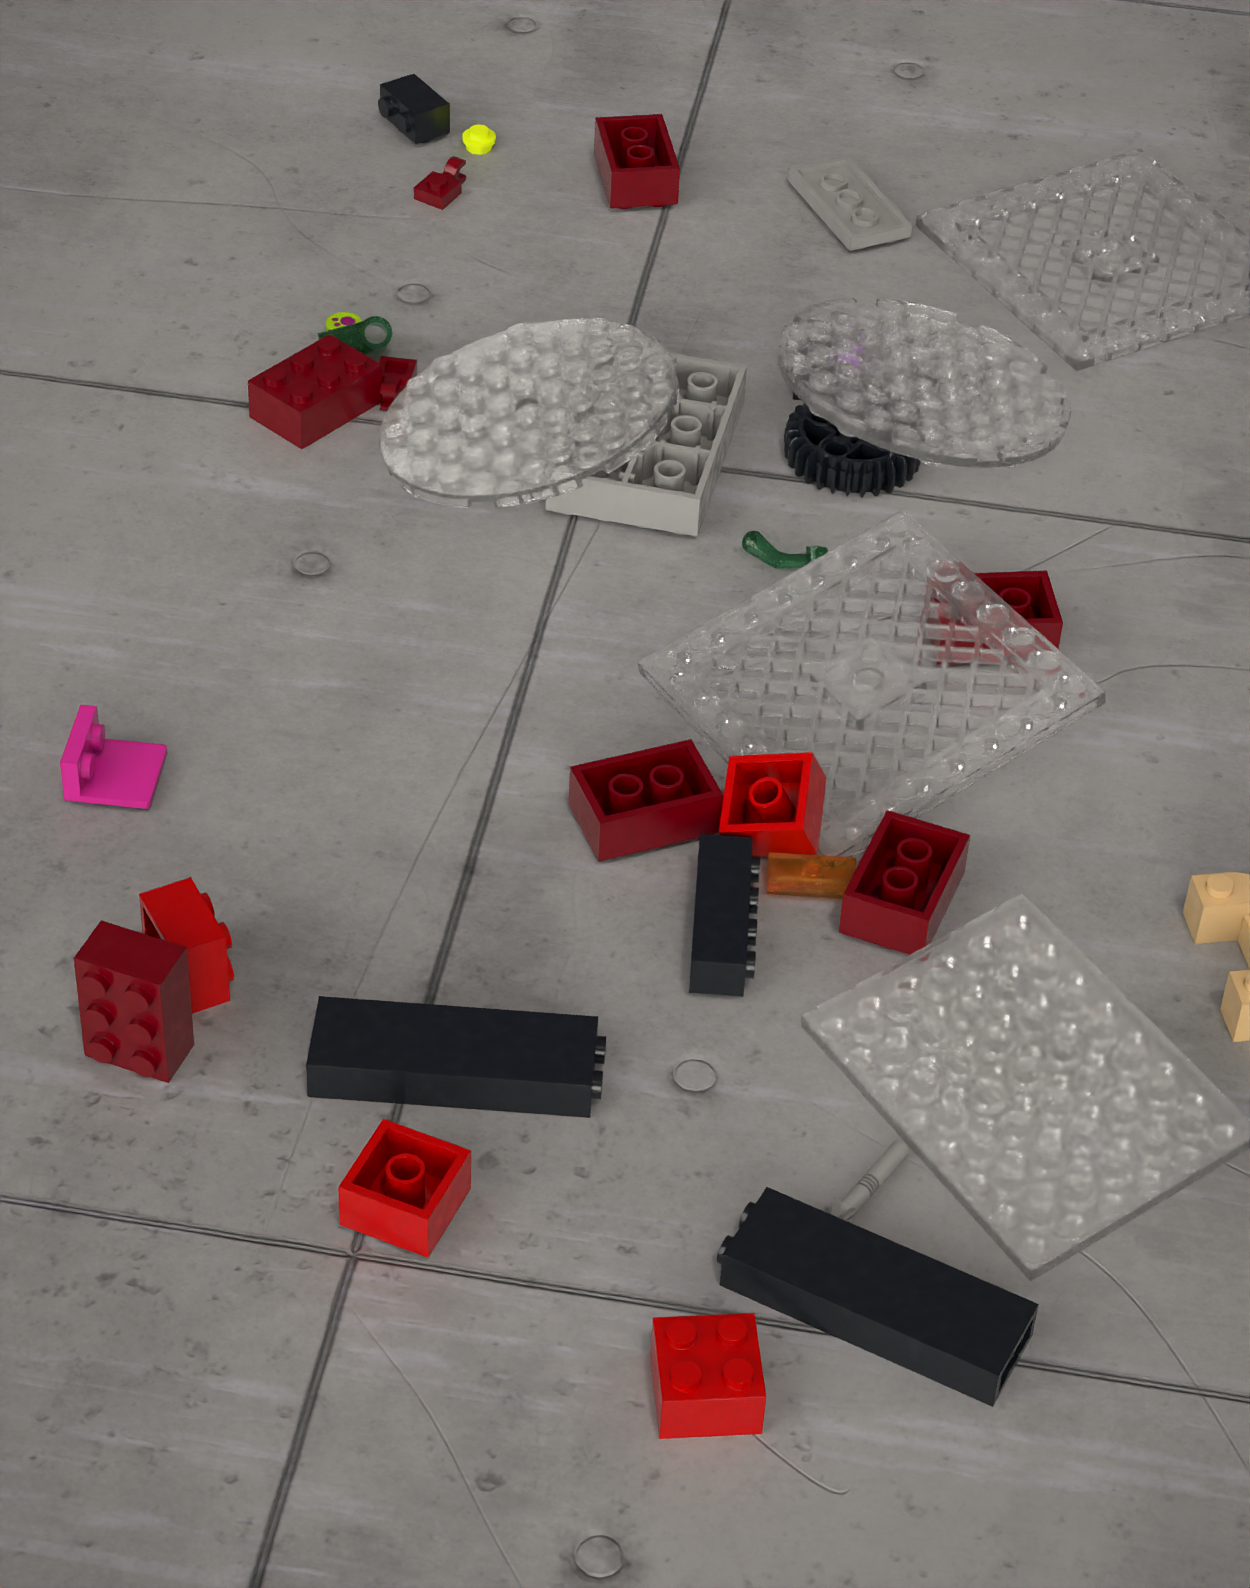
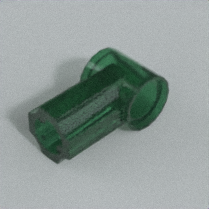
[317,316,392,355]

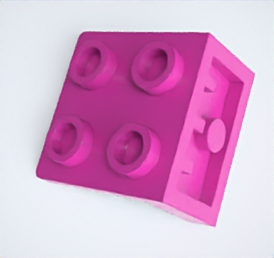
[60,705,167,809]

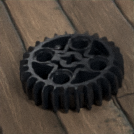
[784,389,924,497]

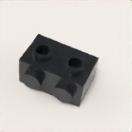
[378,74,450,144]

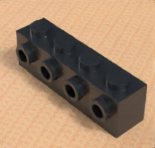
[689,834,760,997]

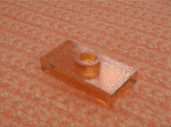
[767,852,856,899]

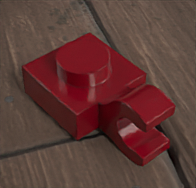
[413,156,466,210]
[379,356,417,412]

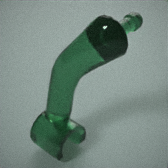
[742,531,828,569]

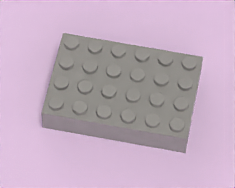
[546,341,747,536]

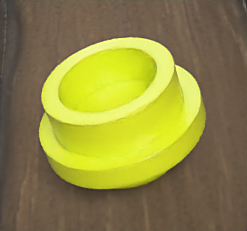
[462,124,496,155]

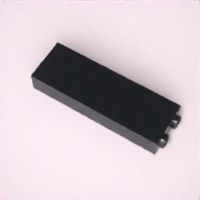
[306,996,606,1118]
[717,1187,1039,1407]

